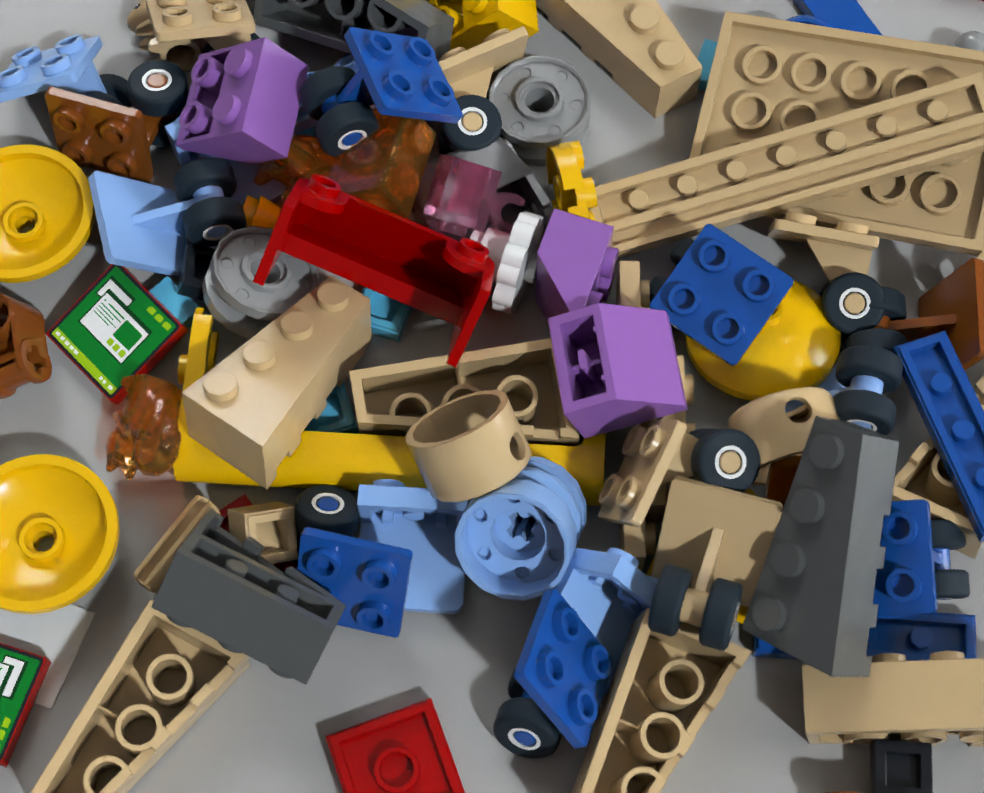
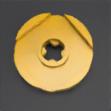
[546,140,598,221]

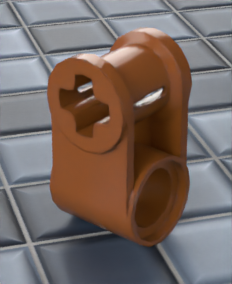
[0,293,52,399]

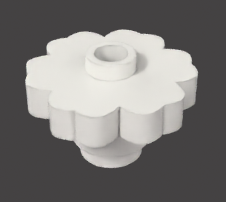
[470,211,545,315]

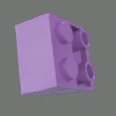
[176,37,309,164]
[535,208,619,324]
[548,303,688,438]

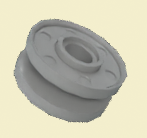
[489,56,591,166]
[202,226,319,339]

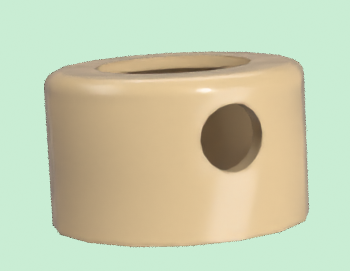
[728,387,840,486]
[405,390,532,502]

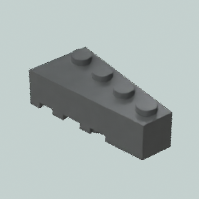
[253,0,455,62]
[742,416,899,677]

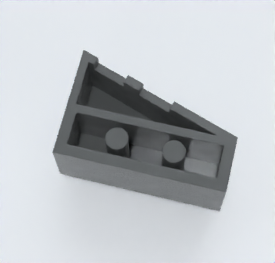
[151,508,346,685]

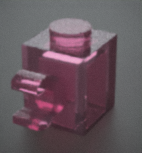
[423,154,525,237]

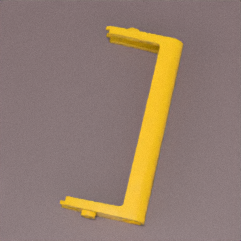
[173,307,606,506]

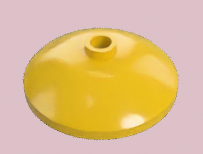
[0,144,96,283]
[685,280,841,401]
[0,454,120,614]

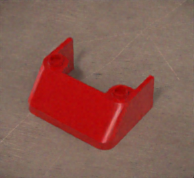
[253,174,495,367]

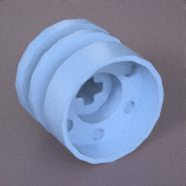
[455,456,587,601]

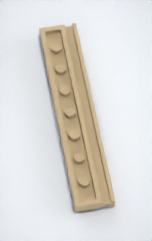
[589,72,984,258]

